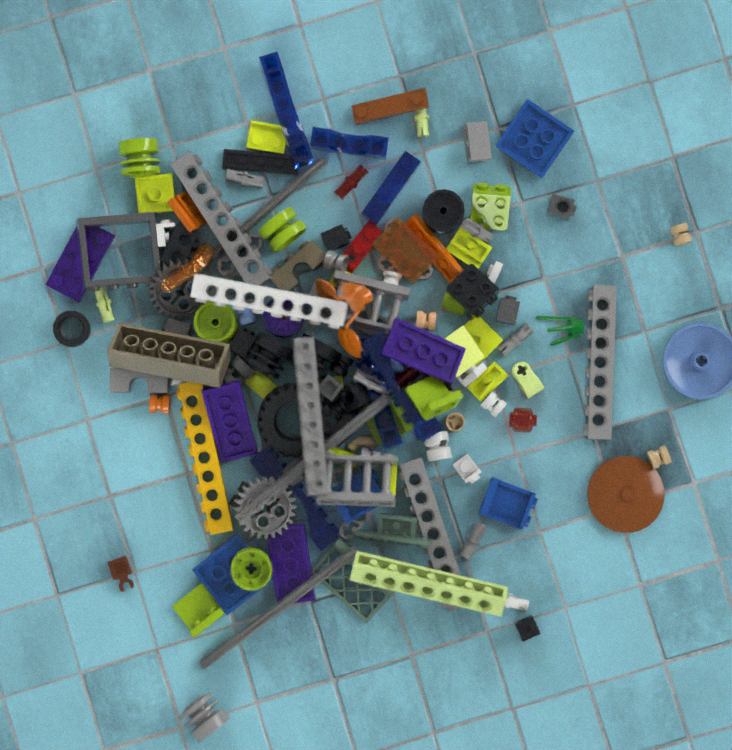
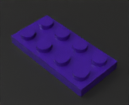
[45,226,115,303]
[381,318,466,385]
[201,380,258,463]
[267,524,316,604]

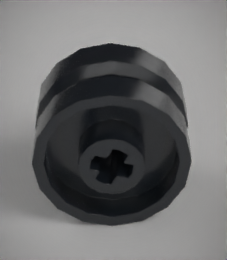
[422,189,465,234]

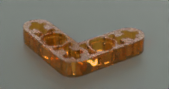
[159,242,214,293]

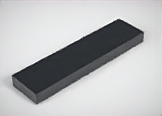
[222,149,300,175]

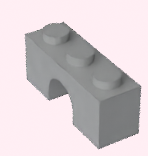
[109,367,169,394]

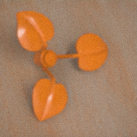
[315,279,373,358]

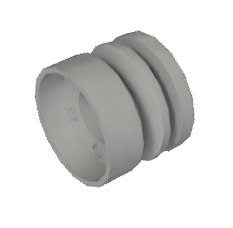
[178,692,230,743]

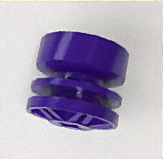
[263,299,304,338]

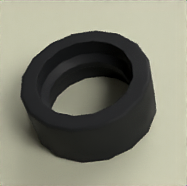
[53,311,90,347]

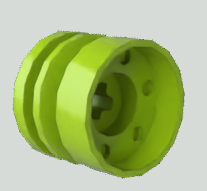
[118,138,161,178]
[231,547,272,591]

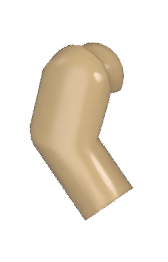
[347,435,377,452]

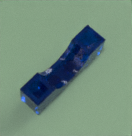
[310,127,389,160]
[361,151,421,226]

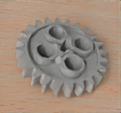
[233,476,297,539]

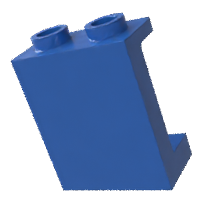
[331,469,382,524]
[479,477,538,530]

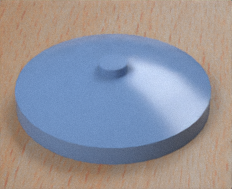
[662,322,732,400]

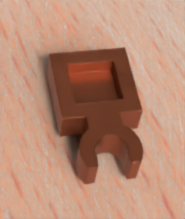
[107,555,134,592]

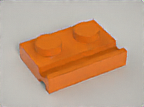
[167,191,207,233]

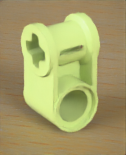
[512,362,544,399]

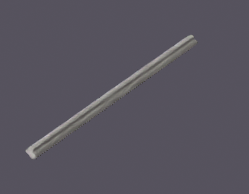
[178,156,328,281]
[234,393,391,524]
[199,548,356,669]

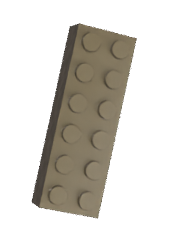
[107,323,231,388]

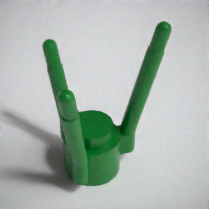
[536,316,584,346]

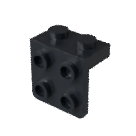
[446,264,499,321]

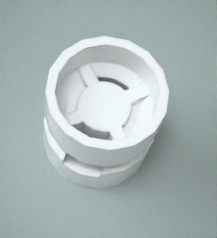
[423,431,452,462]

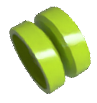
[258,207,308,253]
[194,301,239,344]

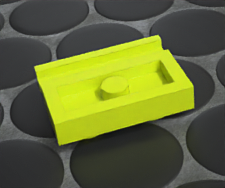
[246,120,289,154]
[446,227,492,269]

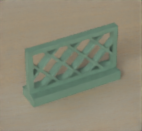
[312,537,396,623]

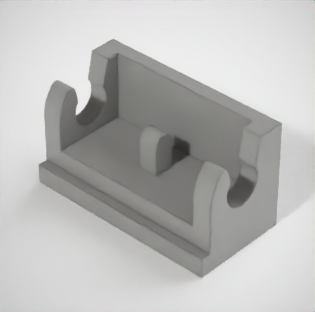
[462,121,492,164]

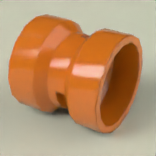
[149,394,170,414]

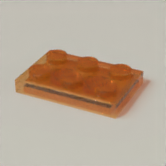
[371,217,439,285]

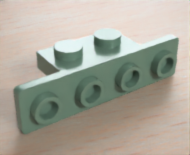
[355,513,434,548]

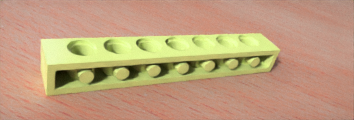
[350,551,508,616]

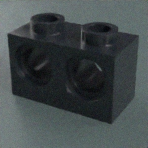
[160,226,200,266]

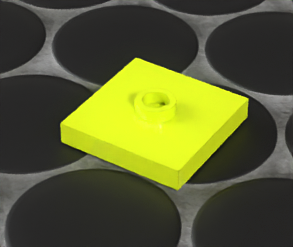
[134,173,175,214]
[464,317,503,367]
[444,326,484,378]

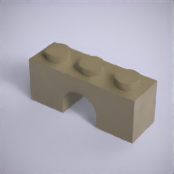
[271,240,326,291]

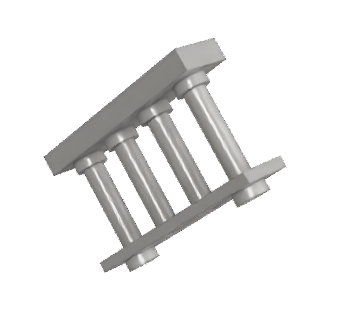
[324,270,411,336]
[316,452,398,507]

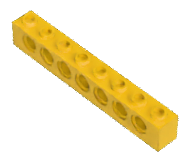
[176,382,234,535]

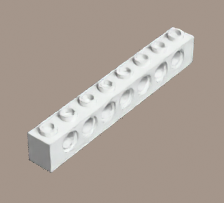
[190,273,349,329]

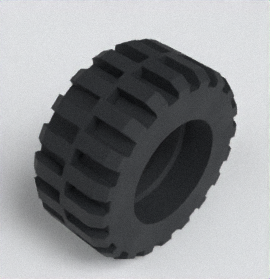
[257,382,331,458]

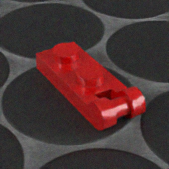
[343,221,384,274]

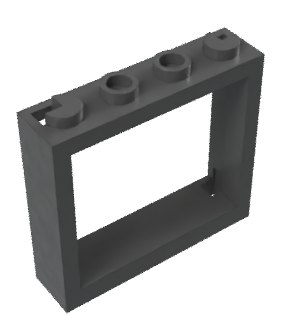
[76,212,161,292]

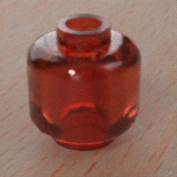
[509,408,537,433]

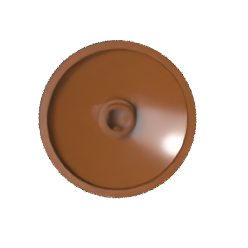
[587,456,665,533]

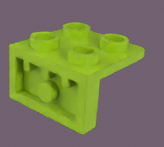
[406,376,463,421]
[172,583,225,638]

